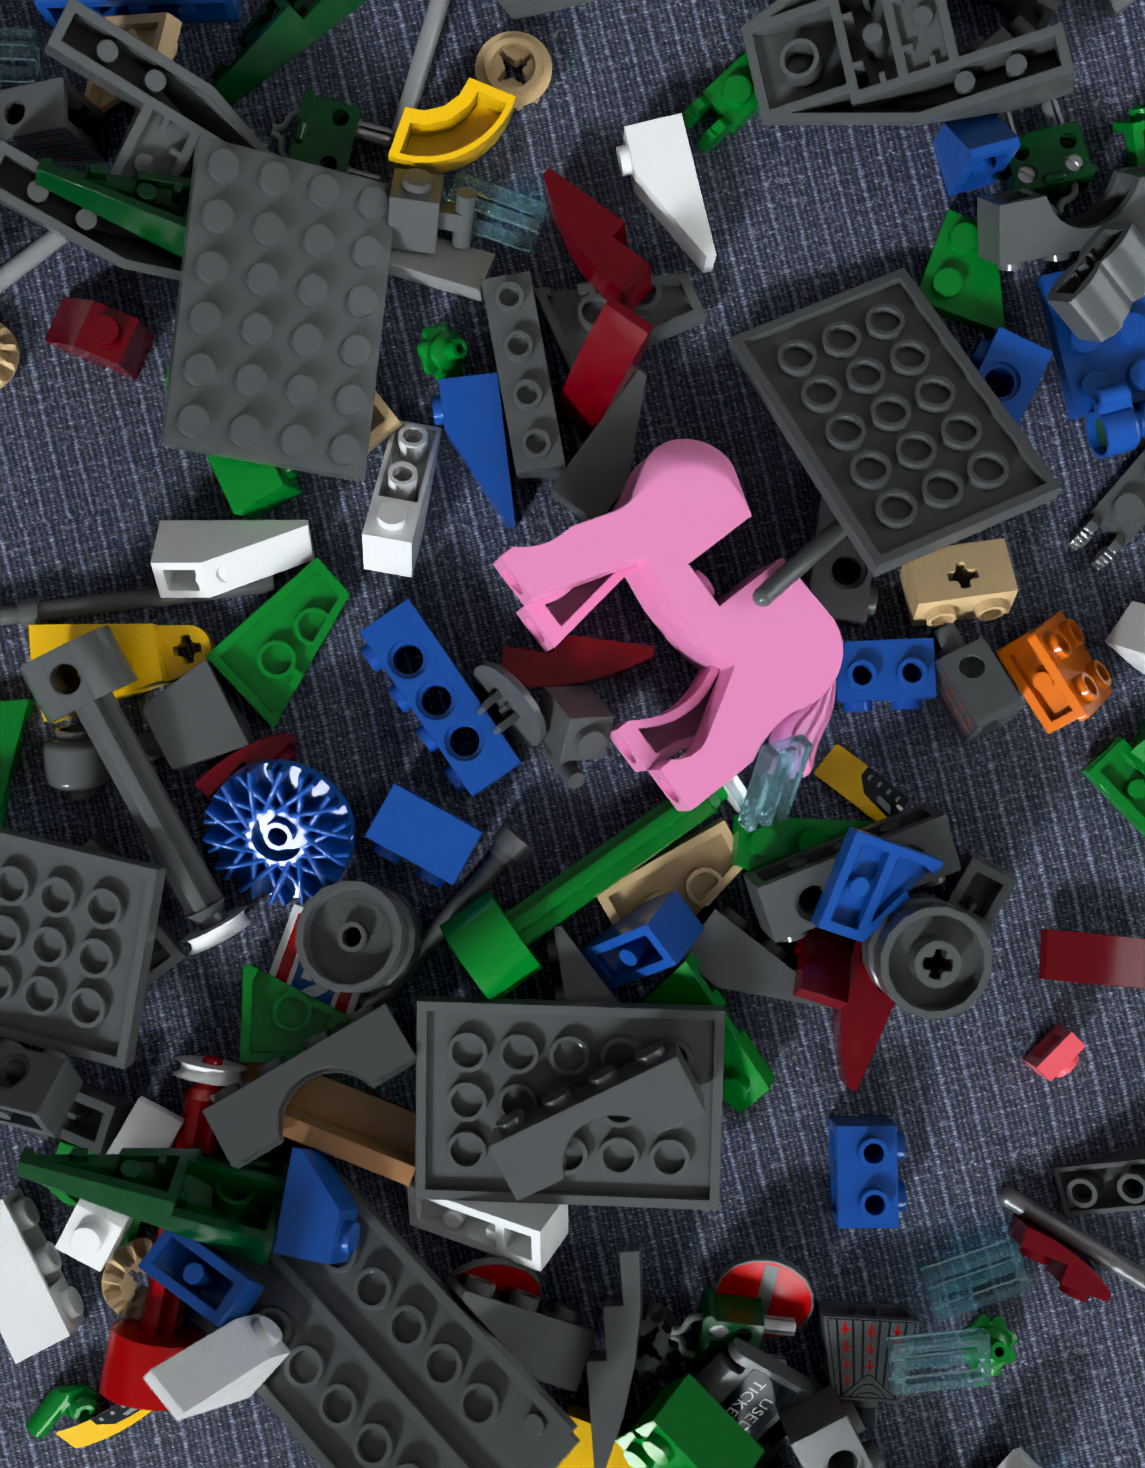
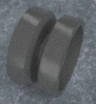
[295,881,422,993]
[862,893,992,1020]

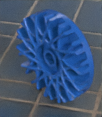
[203,759,356,906]

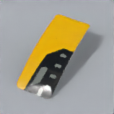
[815,744,909,821]
[56,1404,152,1448]

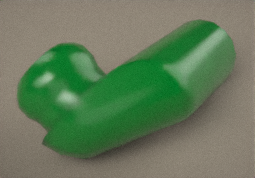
[25,1384,99,1438]

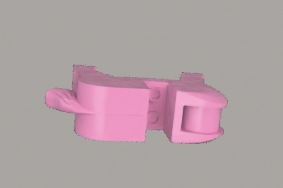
[493,439,843,811]

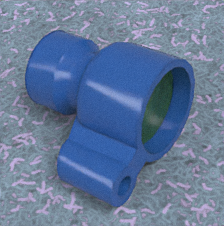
[1085,381,1145,459]

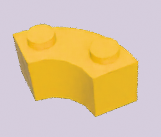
[388,77,516,174]

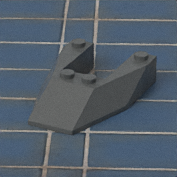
[0,0,272,281]
[741,0,1075,125]

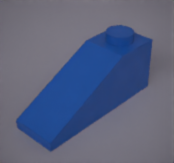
[431,372,516,528]

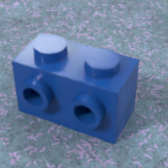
[835,638,937,713]
[365,783,485,888]
[828,1116,906,1228]

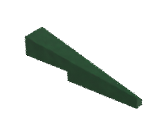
[211,0,367,106]
[36,157,191,257]
[16,1148,292,1267]

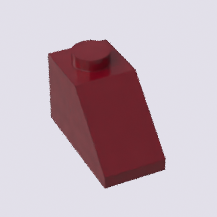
[44,297,155,380]

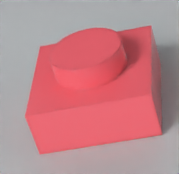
[1023,1025,1086,1082]

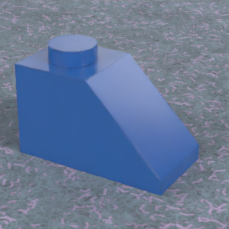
[933,114,1021,197]
[581,889,705,990]
[273,1147,360,1264]
[138,1230,266,1328]

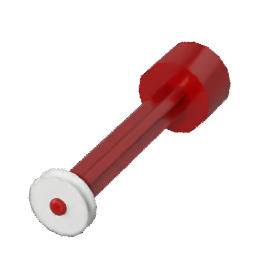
[99,1055,250,1411]

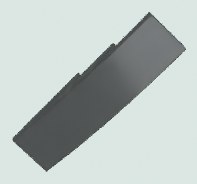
[586,1243,643,1468]

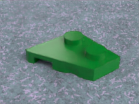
[918,210,1005,335]

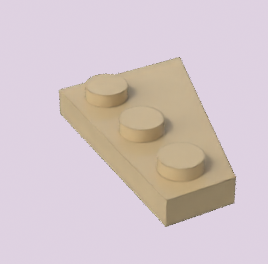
[597,817,742,925]

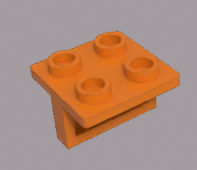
[995,611,1113,734]

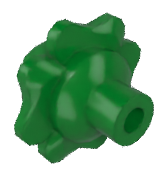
[417,321,468,382]
[959,1313,1018,1376]

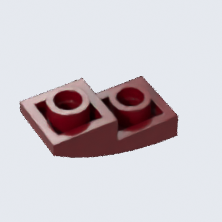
[194,733,300,798]
[791,927,851,1010]
[1039,929,1145,989]
[1007,1214,1112,1303]

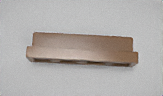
[240,1063,416,1186]

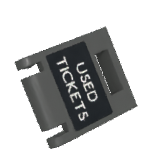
[694,1337,823,1468]

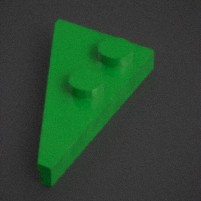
[239,965,416,1063]

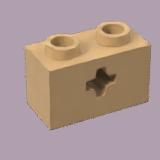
[899,538,1018,628]

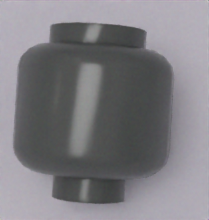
[43,724,111,800]

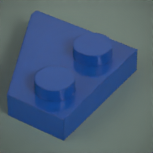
[811,826,944,942]

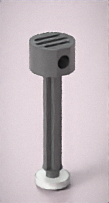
[19,625,255,955]

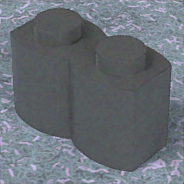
[1047,221,1145,342]

